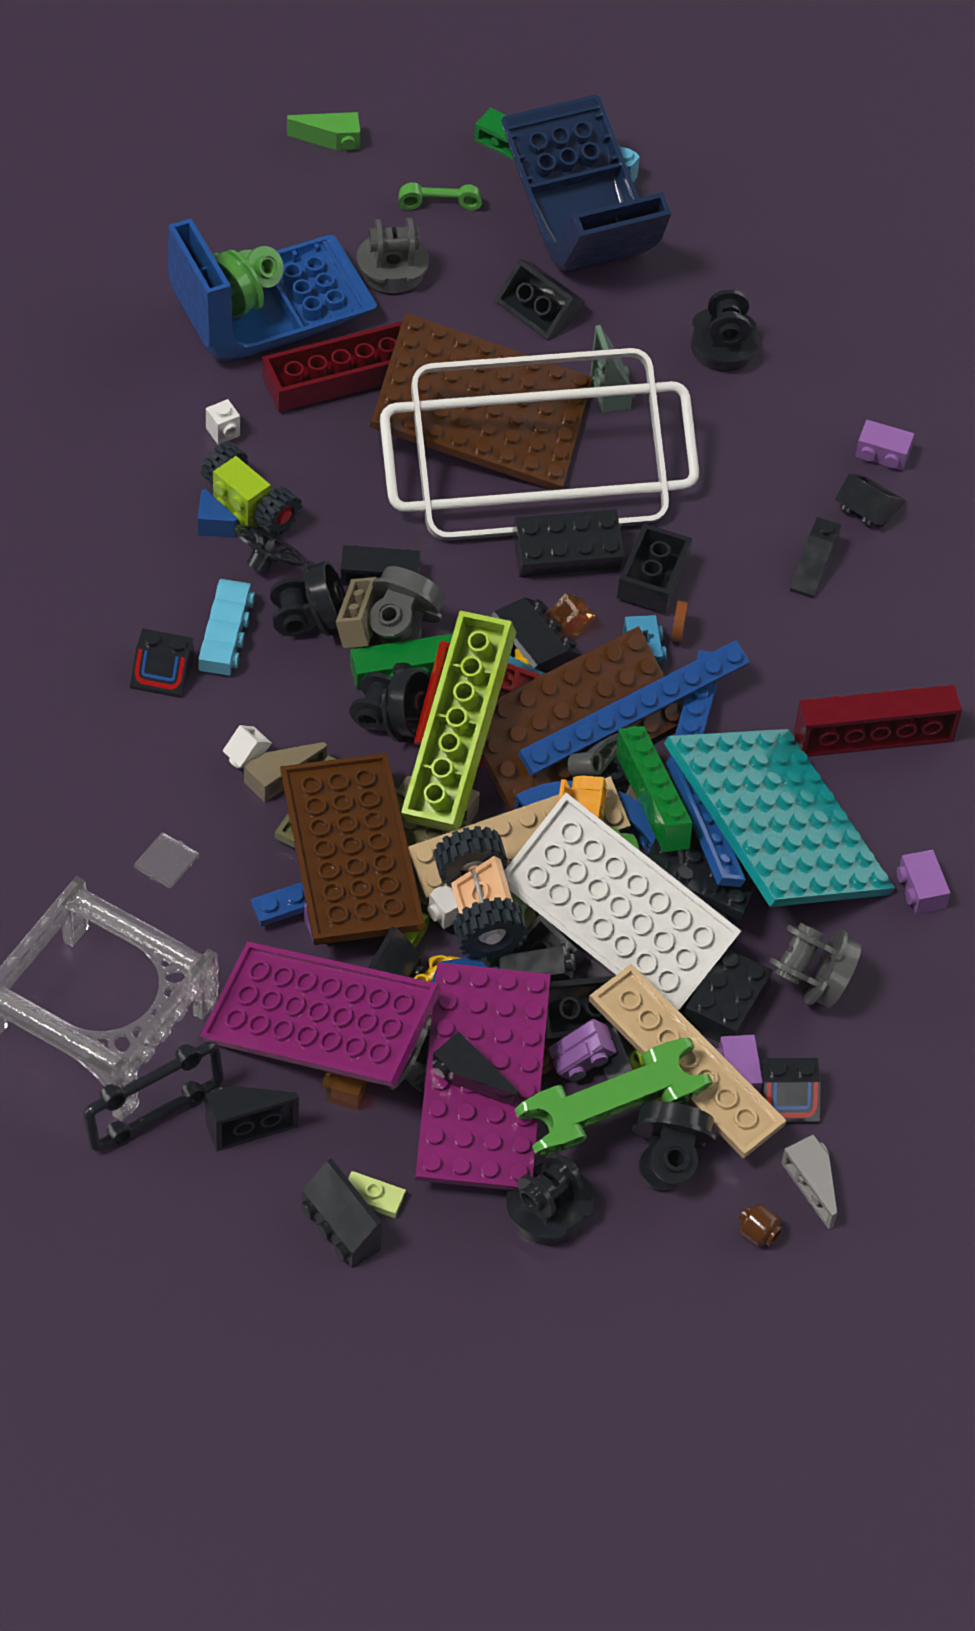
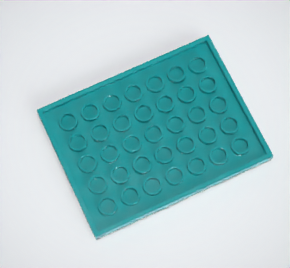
[664,729,895,907]

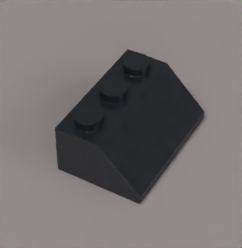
[495,259,586,340]
[491,597,582,673]
[368,926,424,978]
[545,976,615,1039]
[300,1158,382,1268]

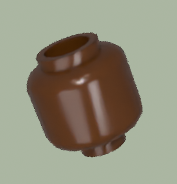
[738,1204,783,1247]

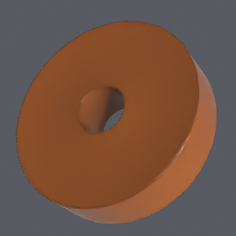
[671,600,688,643]

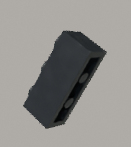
[341,545,421,586]

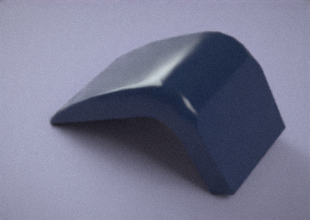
[501,95,672,272]

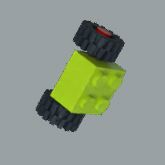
[201,441,302,536]

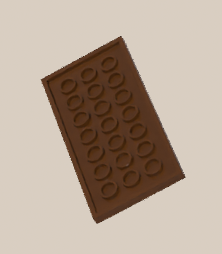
[481,626,682,811]
[280,753,425,945]

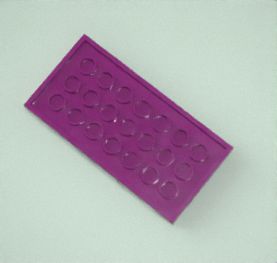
[200,941,441,1088]
[415,962,551,1191]

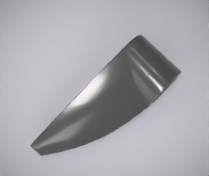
[568,732,618,777]

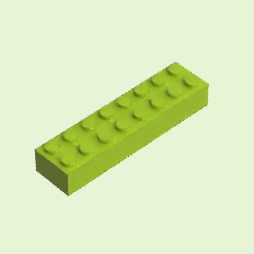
[401,611,517,832]

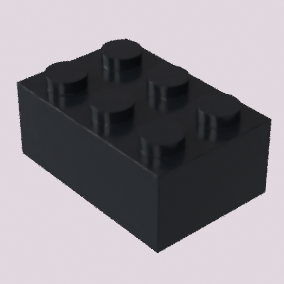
[617,523,693,614]
[684,949,773,1043]

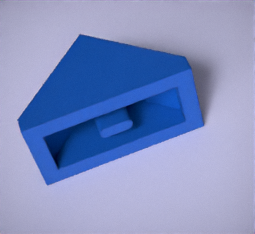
[198,489,238,538]

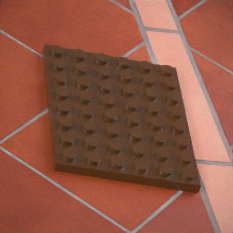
[369,312,593,490]

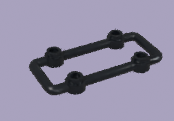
[83,1042,224,1151]

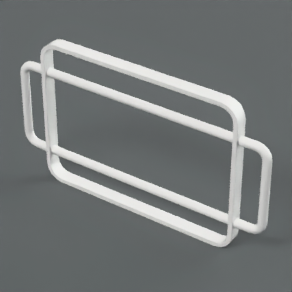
[380,348,699,541]

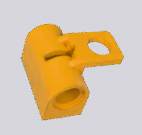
[558,776,608,821]

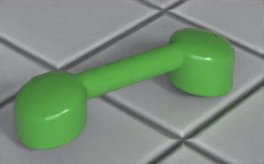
[399,182,482,210]

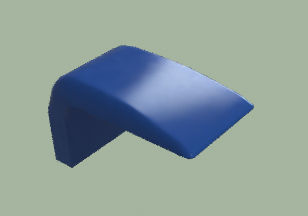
[168,218,377,361]

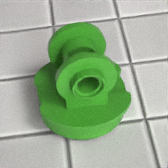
[213,246,284,318]

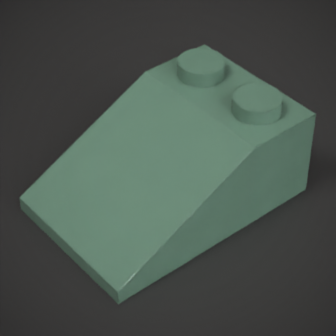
[590,325,635,413]

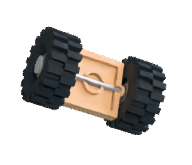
[434,826,528,961]

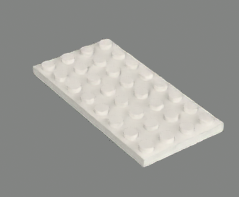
[504,793,741,1011]

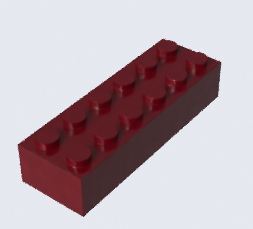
[262,321,402,412]
[793,685,962,757]

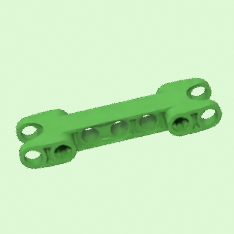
[515,1038,713,1156]

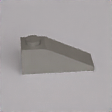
[781,1135,837,1229]

